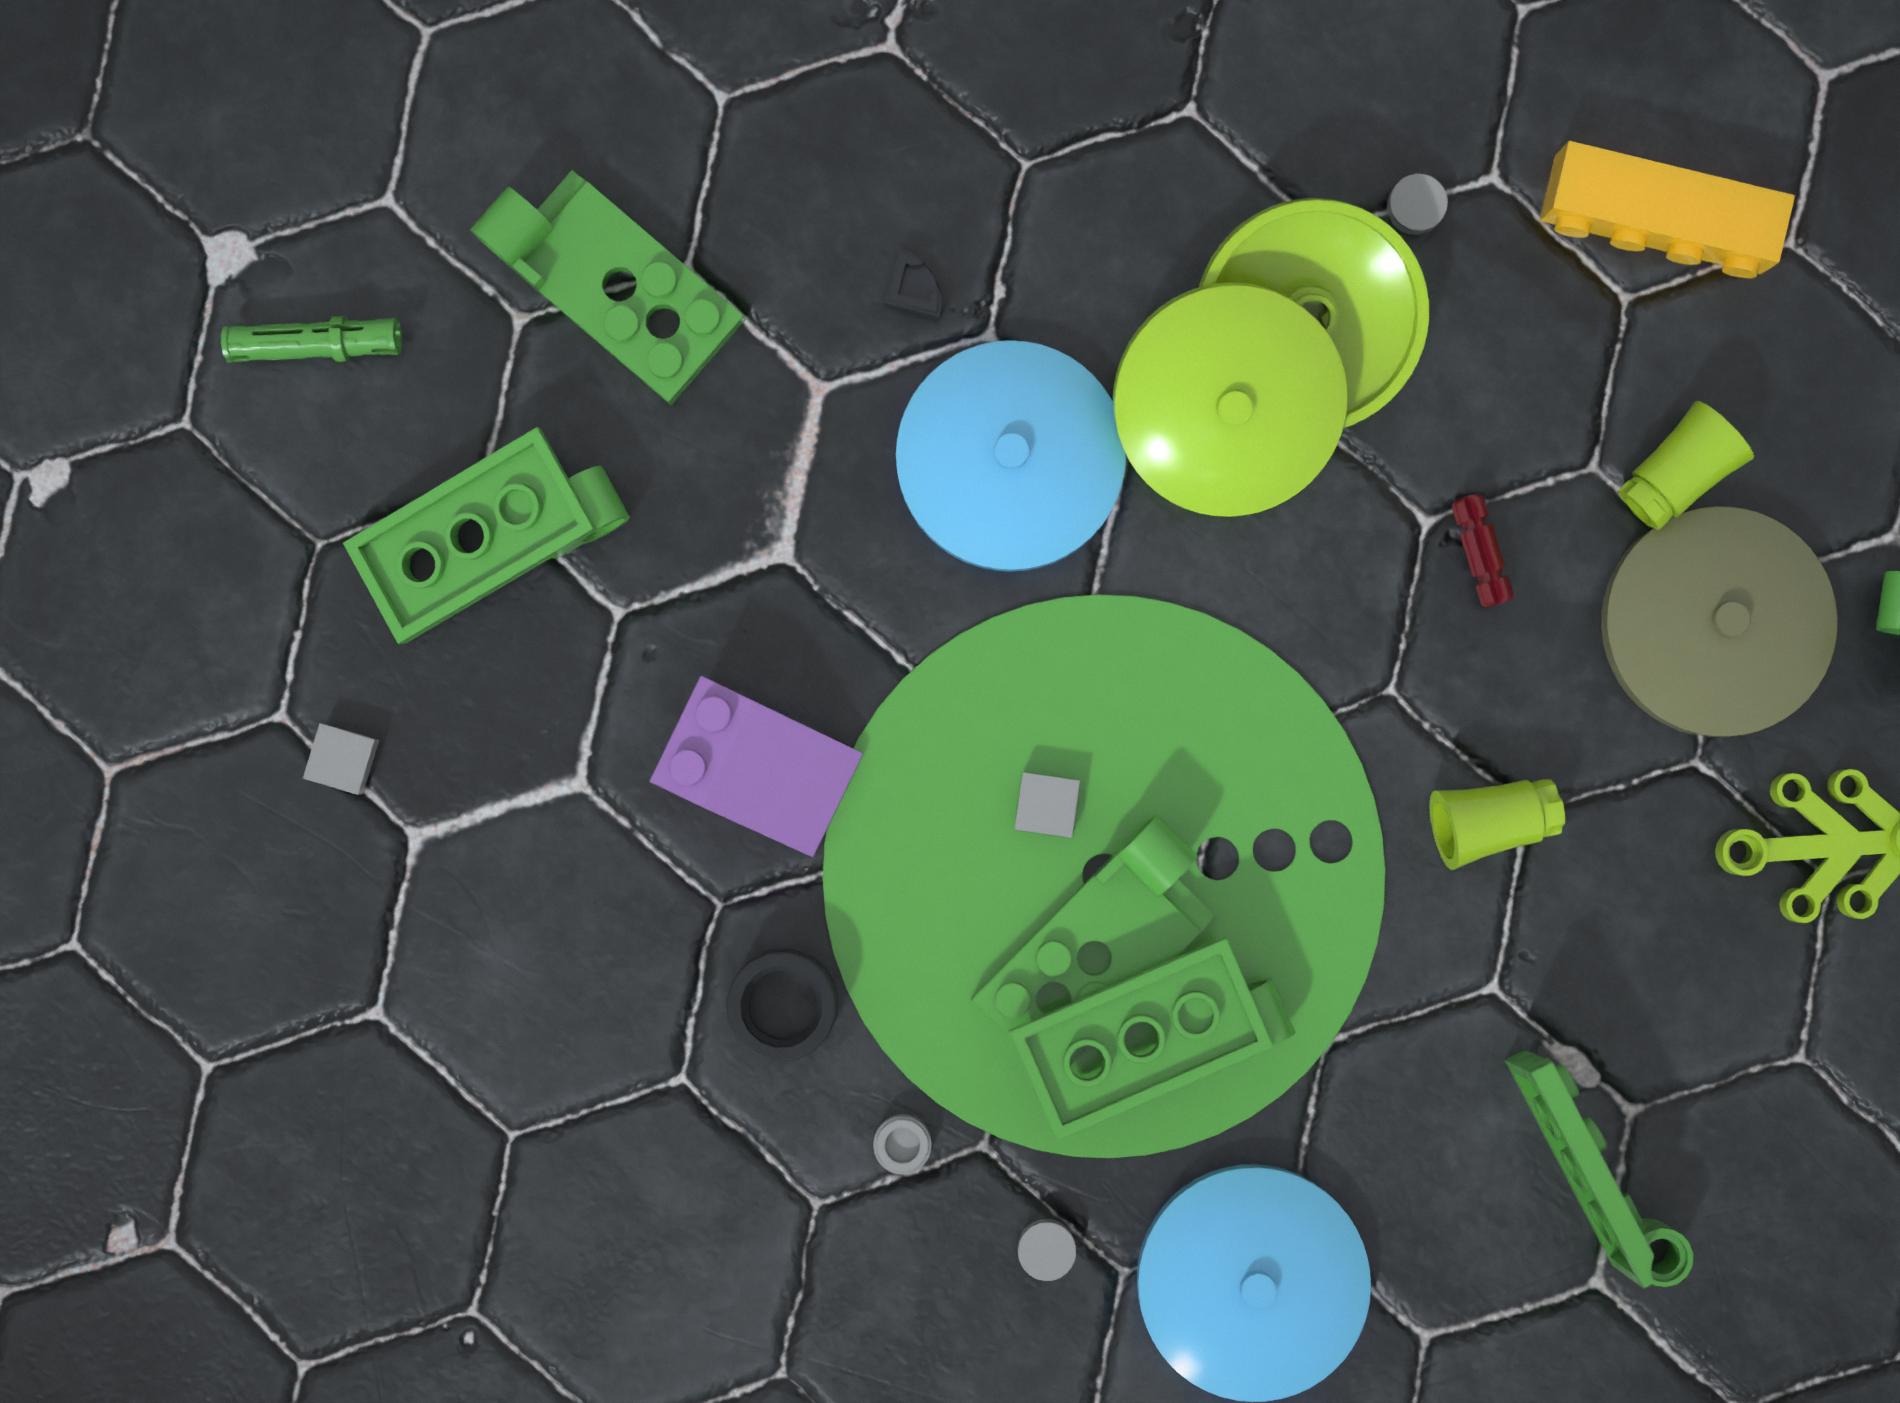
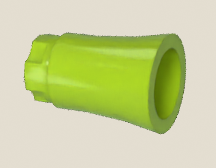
[1618,401,1754,531]
[1429,779,1565,870]

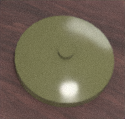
[1601,506,1837,737]

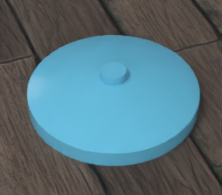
[896,340,1126,572]
[1137,1164,1371,1402]

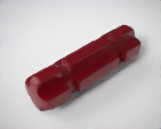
[1452,494,1513,607]

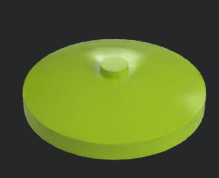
[1199,198,1429,428]
[1113,282,1348,517]

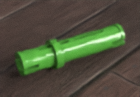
[221,316,402,363]

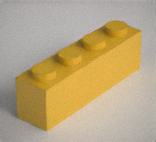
[1539,141,1795,278]

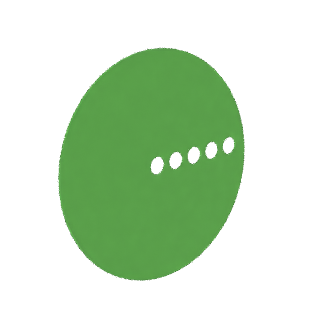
[823,595,1385,1158]

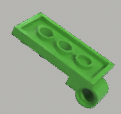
[470,170,746,405]
[343,427,630,644]
[971,814,1216,1065]
[1009,938,1296,1141]
[1505,1050,1694,1288]

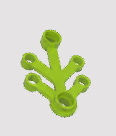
[1715,769,1900,923]

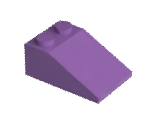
[649,676,863,857]

